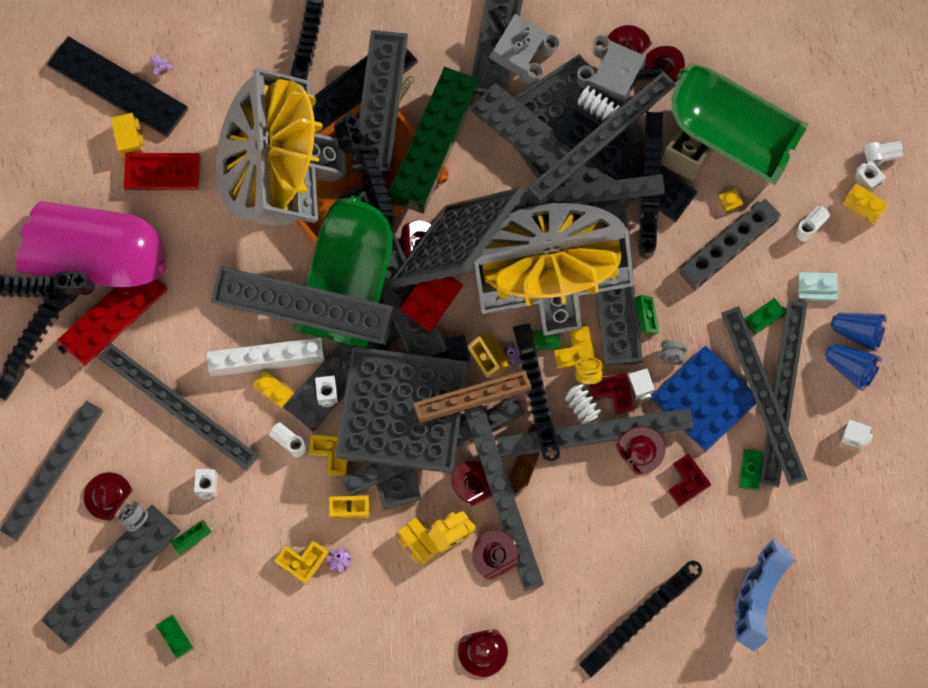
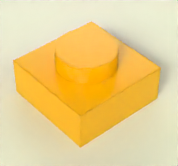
[718,188,744,213]

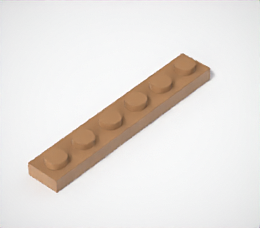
[414,371,531,423]

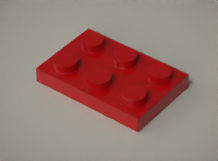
[399,277,464,333]

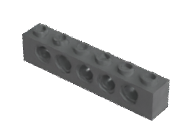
[680,199,781,291]

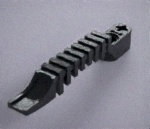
[290,0,325,80]
[638,111,663,259]
[334,113,399,251]
[0,272,95,298]
[0,282,78,401]
[513,323,560,467]
[579,560,703,678]

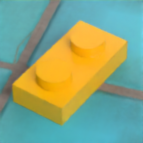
[253,371,294,410]

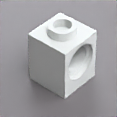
[854,161,886,193]
[628,369,655,401]
[315,376,338,407]
[841,419,873,450]
[194,469,218,500]

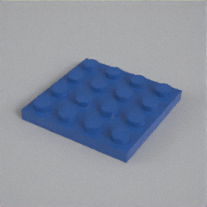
[651,345,756,452]

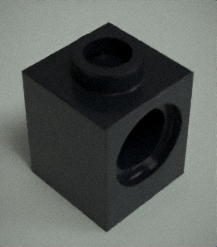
[446,335,469,363]

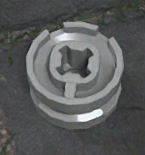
[658,340,687,365]
[117,501,148,532]

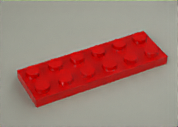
[57,279,167,367]

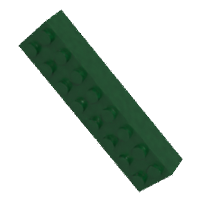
[389,66,479,214]

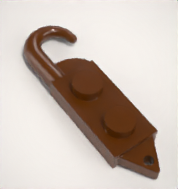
[510,424,540,494]

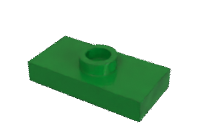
[738,449,763,491]
[171,520,212,555]

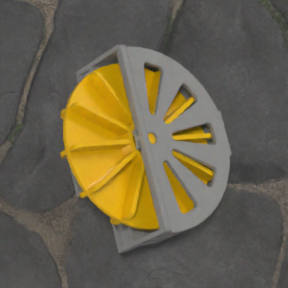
[216,68,346,227]
[474,202,634,336]

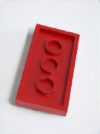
[124,153,201,190]

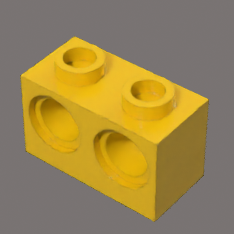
[329,496,370,519]

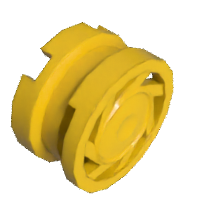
[575,357,602,384]

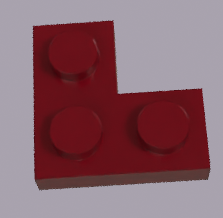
[589,373,635,415]
[668,453,712,507]

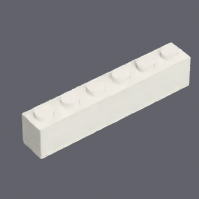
[207,338,325,377]

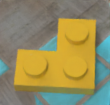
[554,326,595,371]
[309,435,348,476]
[274,541,329,585]

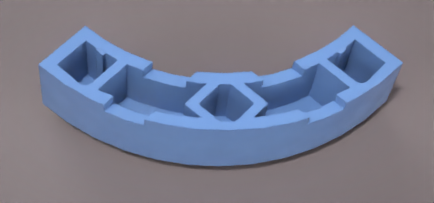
[734,539,794,652]

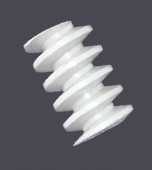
[578,86,620,123]
[564,384,601,425]

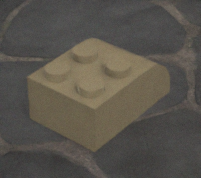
[661,128,714,181]

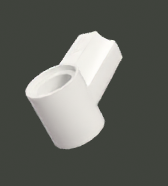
[863,141,904,165]
[796,205,830,242]
[269,422,307,458]

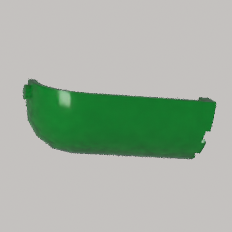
[672,63,808,185]
[293,195,393,348]

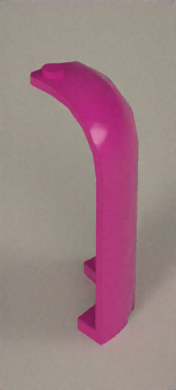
[16,201,167,287]

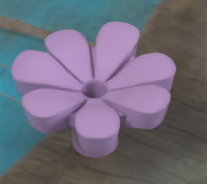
[150,55,172,75]
[503,344,521,368]
[326,547,352,573]

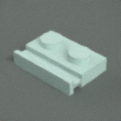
[798,272,838,302]

